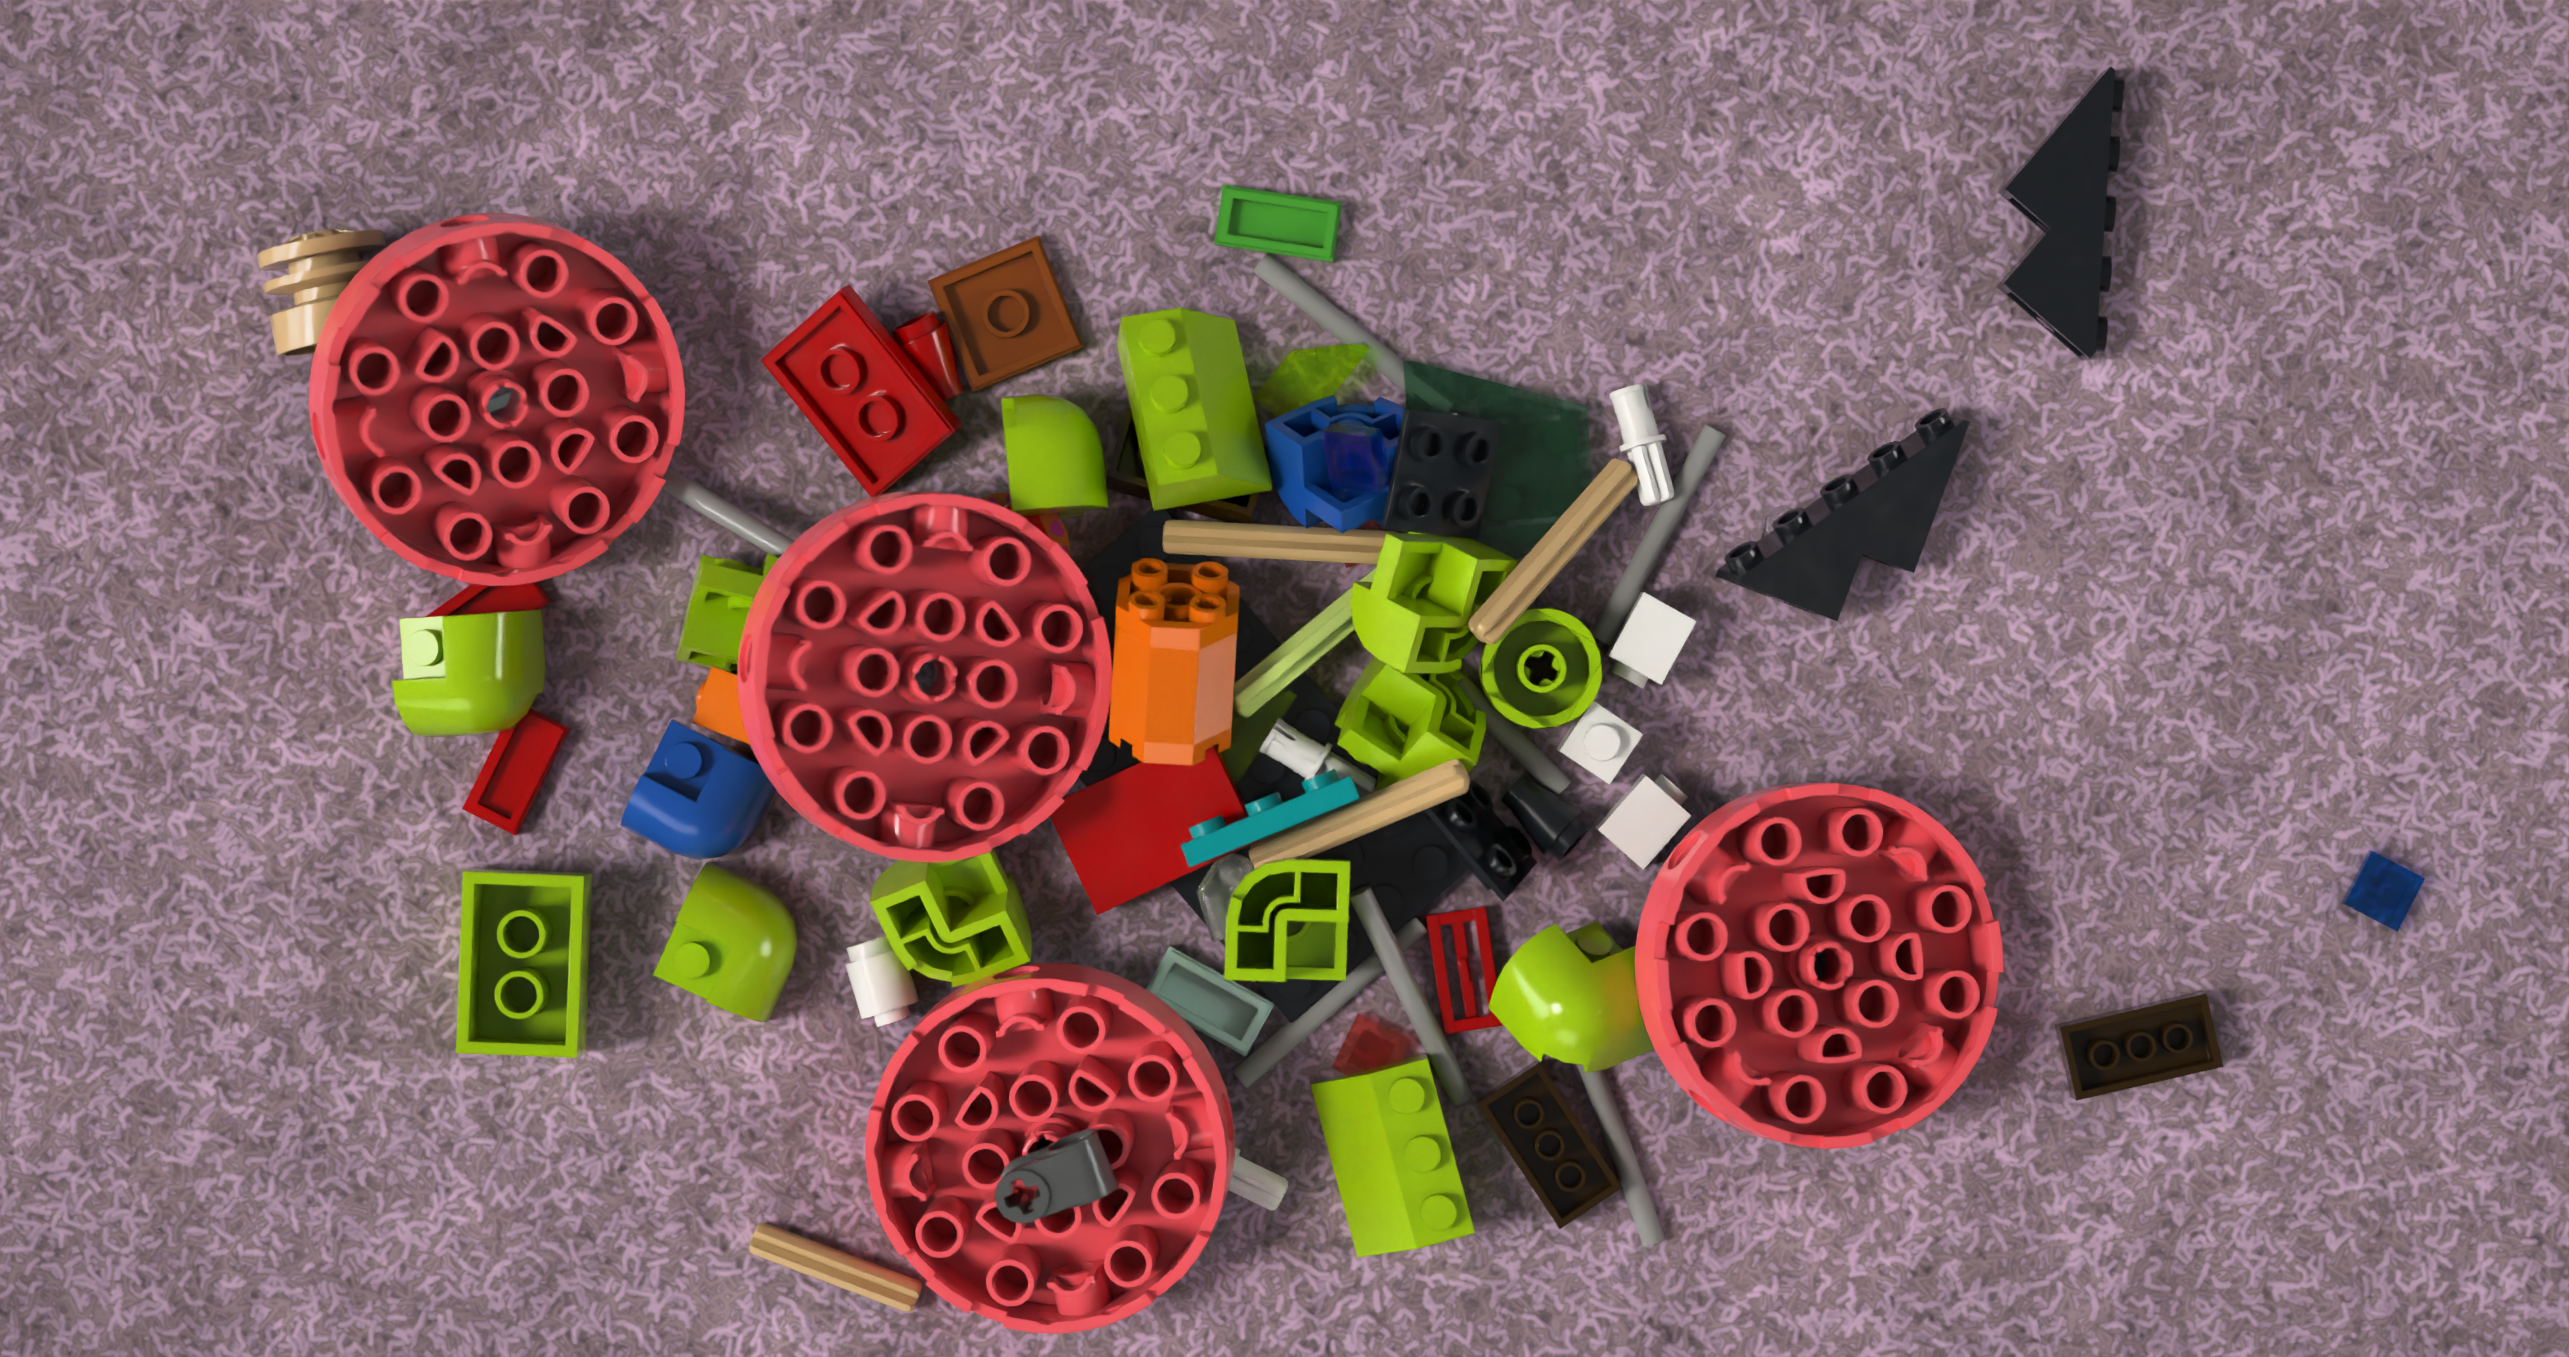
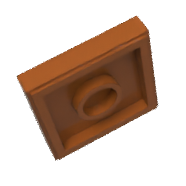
[928,235,1085,393]

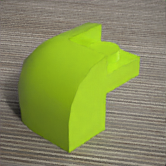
[1001,394,1108,519]
[1350,532,1518,673]
[675,553,779,673]
[392,609,546,737]
[1334,656,1486,792]
[870,848,1032,987]
[1224,858,1350,982]
[653,862,799,1022]
[1488,921,1653,1073]

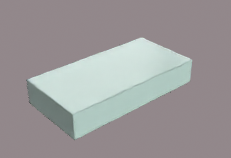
[1146,945,1275,1057]

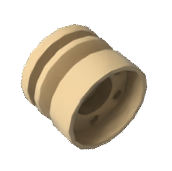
[257,228,386,357]

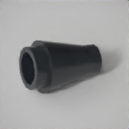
[1501,774,1591,861]

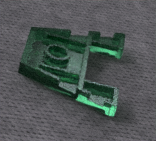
[1403,361,1592,559]

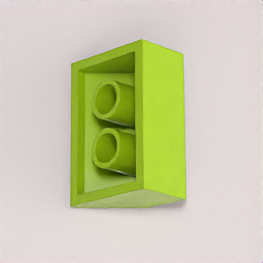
[1117,307,1272,511]
[1310,1052,1475,1257]

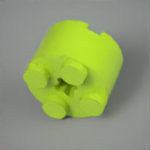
[1479,608,1602,729]

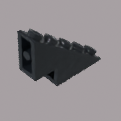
[1996,67,2124,361]
[1715,408,1970,621]

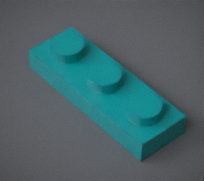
[1180,769,1360,868]

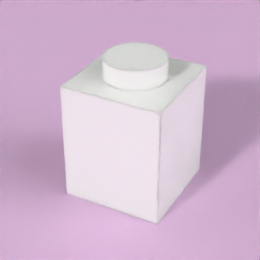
[1605,592,1697,689]
[1556,701,1643,785]
[1595,774,1691,870]

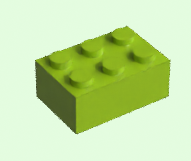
[456,868,593,1058]

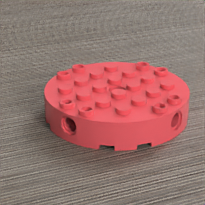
[309,213,685,586]
[737,491,1112,862]
[1635,782,2004,1149]
[865,963,1235,1334]

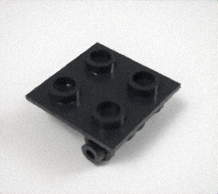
[1381,409,1502,539]
[1424,781,1537,901]

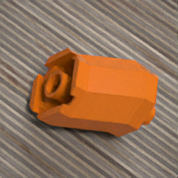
[1109,558,1240,766]

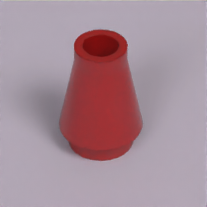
[891,311,964,401]

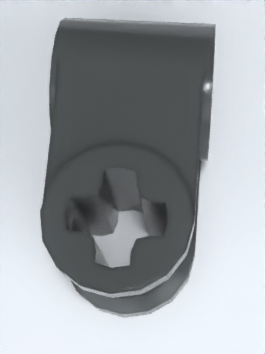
[995,1129,1119,1224]

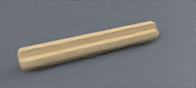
[1468,458,1639,645]
[1162,519,1398,564]
[1248,759,1471,868]

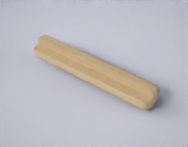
[749,1222,922,1312]

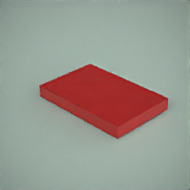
[761,284,963,497]
[1050,744,1260,915]

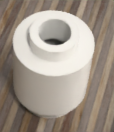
[845,936,919,1027]

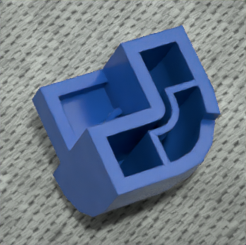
[1265,395,1405,533]
[620,719,776,860]

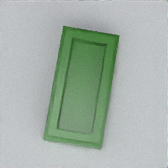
[1214,185,1342,263]

